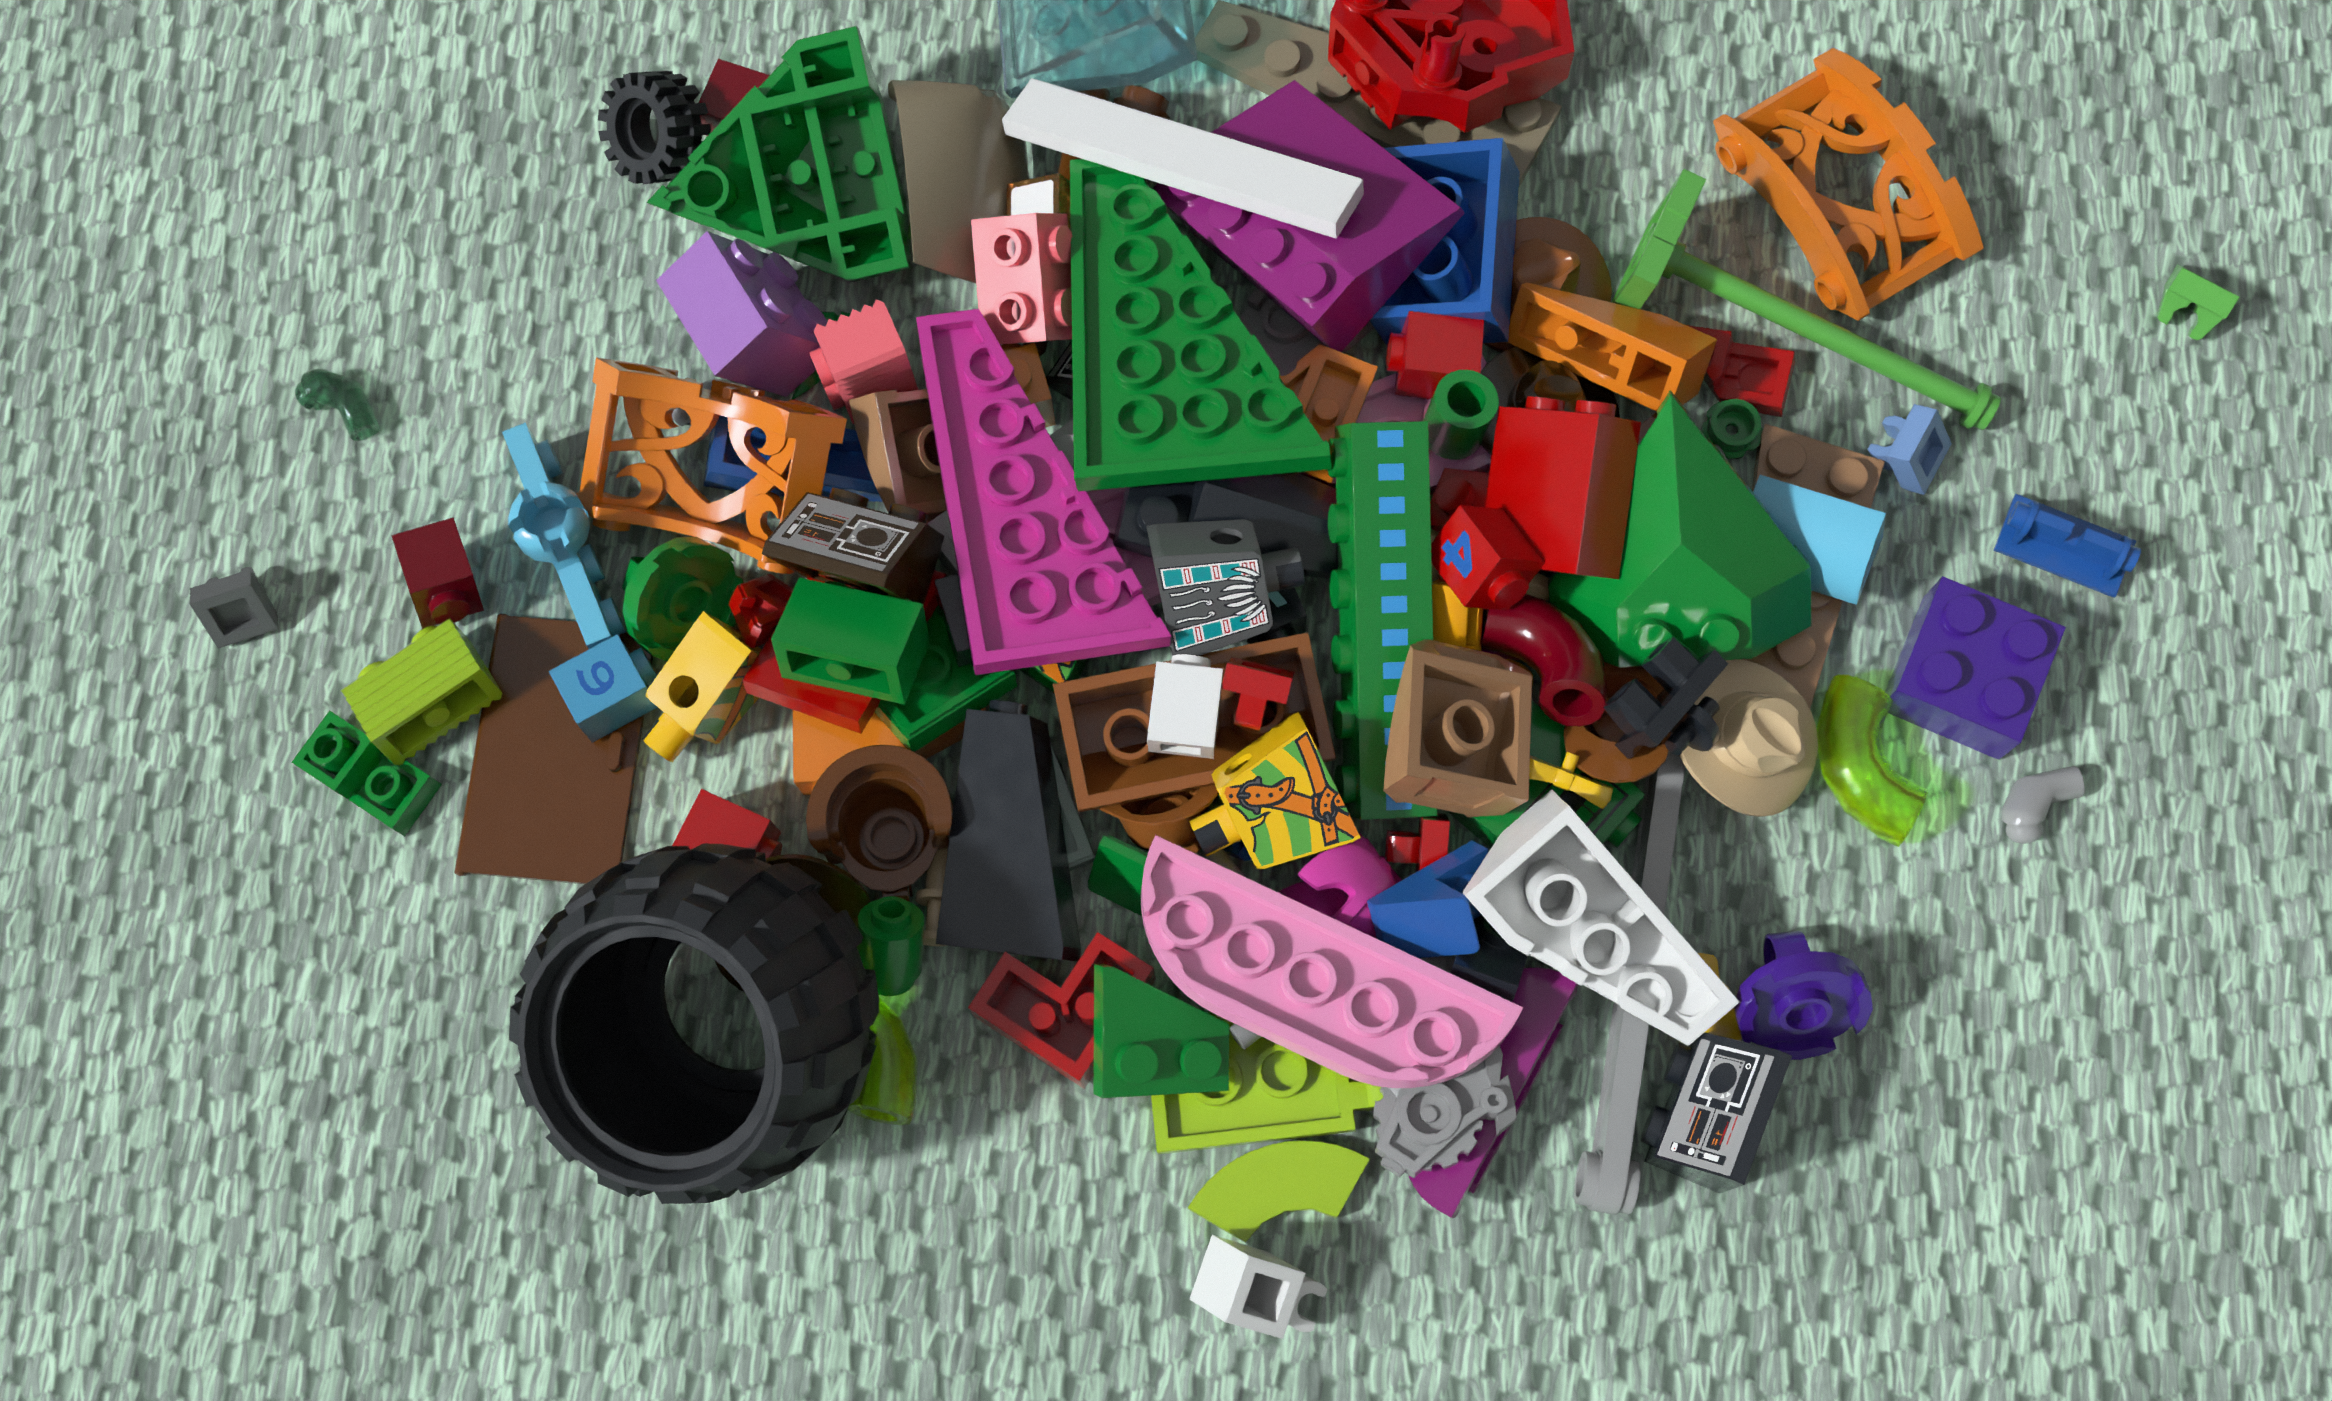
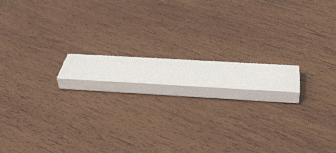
[1002,78,1364,239]

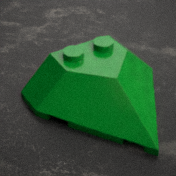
[647,26,911,282]
[1548,390,1812,667]

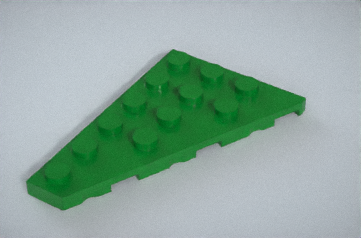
[1070,159,1332,492]

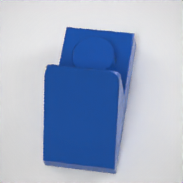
[1367,840,1489,958]

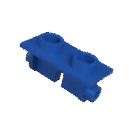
[1993,494,2141,598]

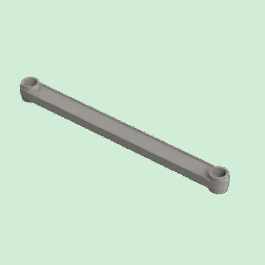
[1574,732,1685,1215]

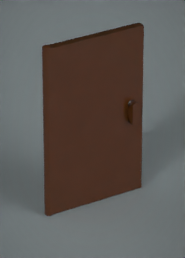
[454,613,653,884]

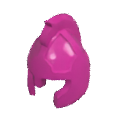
[1278,832,1402,939]

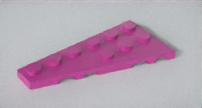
[916,309,1171,675]

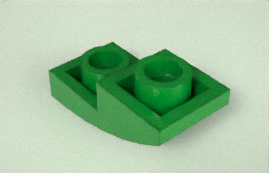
[291,710,442,837]

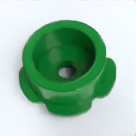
[1701,399,1763,459]

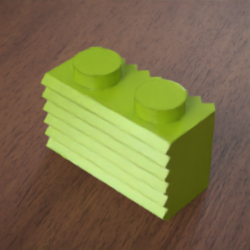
[341,618,503,765]

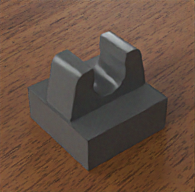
[189,567,278,648]

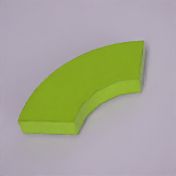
[1188,1141,1370,1243]

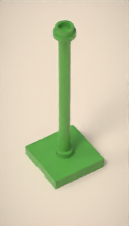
[1611,169,2001,430]

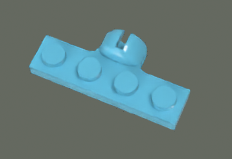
[502,423,627,649]

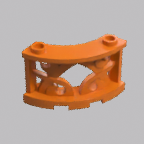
[1713,48,1984,321]
[576,357,847,574]

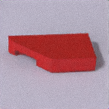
[729,574,794,648]

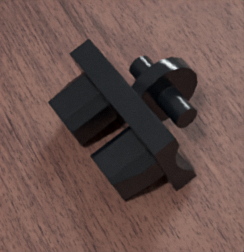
[1603,636,1728,759]

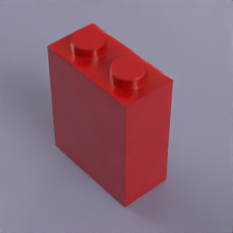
[1485,396,1641,579]

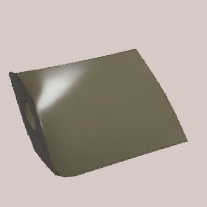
[888,80,1029,283]

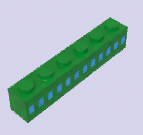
[1327,421,1437,820]

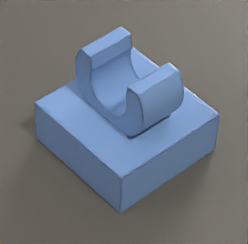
[1868,404,1952,495]

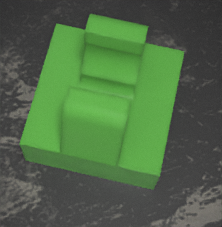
[2157,264,2240,340]

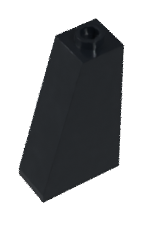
[935,700,1081,962]

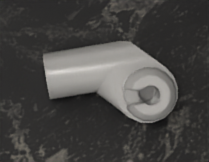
[2001,766,2085,844]

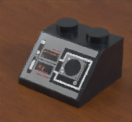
[1640,1032,1792,1194]

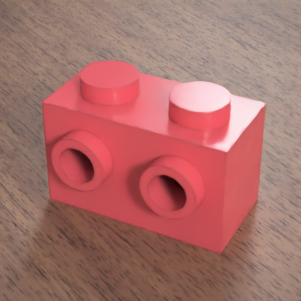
[971,213,1072,345]

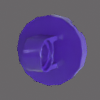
[1734,931,1873,1060]

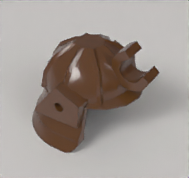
[806,745,952,902]

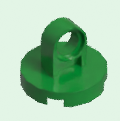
[622,537,744,661]

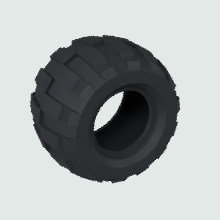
[509,843,880,1204]

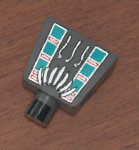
[1146,519,1305,656]

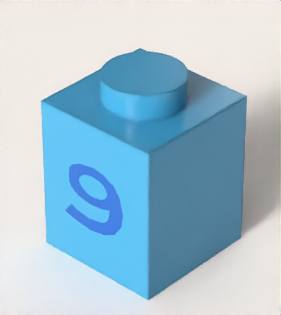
[549,634,657,743]

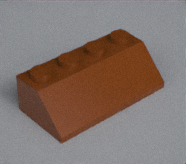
[1053,632,1336,812]

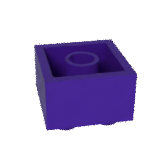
[1878,576,2066,760]

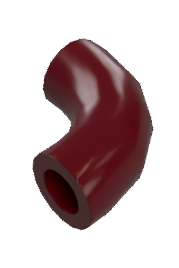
[1481,593,1607,727]

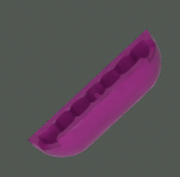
[1408,968,1578,1219]

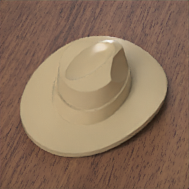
[1672,659,1818,817]

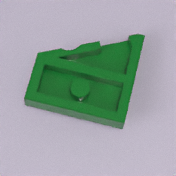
[1093,964,1229,1098]

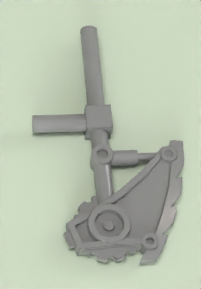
[1206,849,1517,1178]

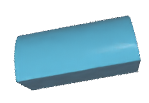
[1753,475,1886,605]

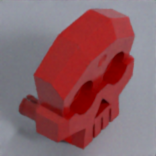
[1328,0,1575,133]

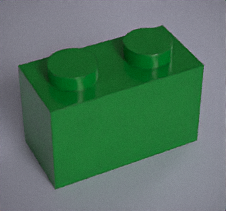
[771,577,930,705]

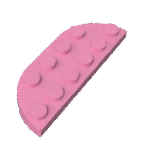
[1141,835,1523,1088]

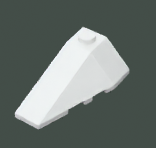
[1463,789,1739,1046]

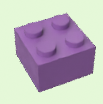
[656,231,827,397]

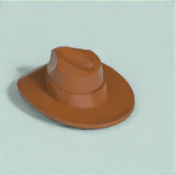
[1483,217,1612,352]

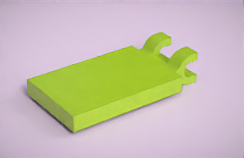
[1151,1012,1383,1154]

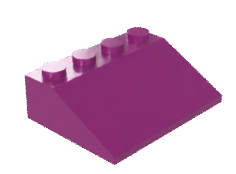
[1152,80,1464,352]

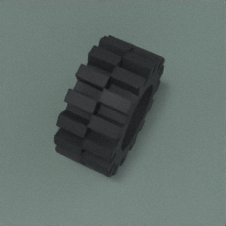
[598,70,711,185]

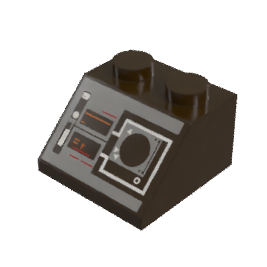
[762,488,945,606]

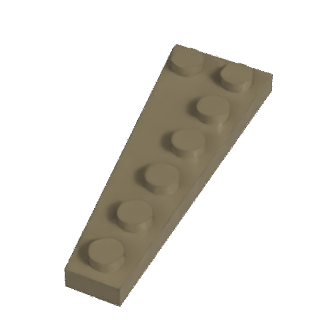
[1190,0,1562,187]

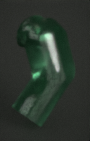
[295,368,380,441]

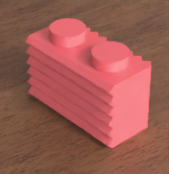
[809,300,918,424]

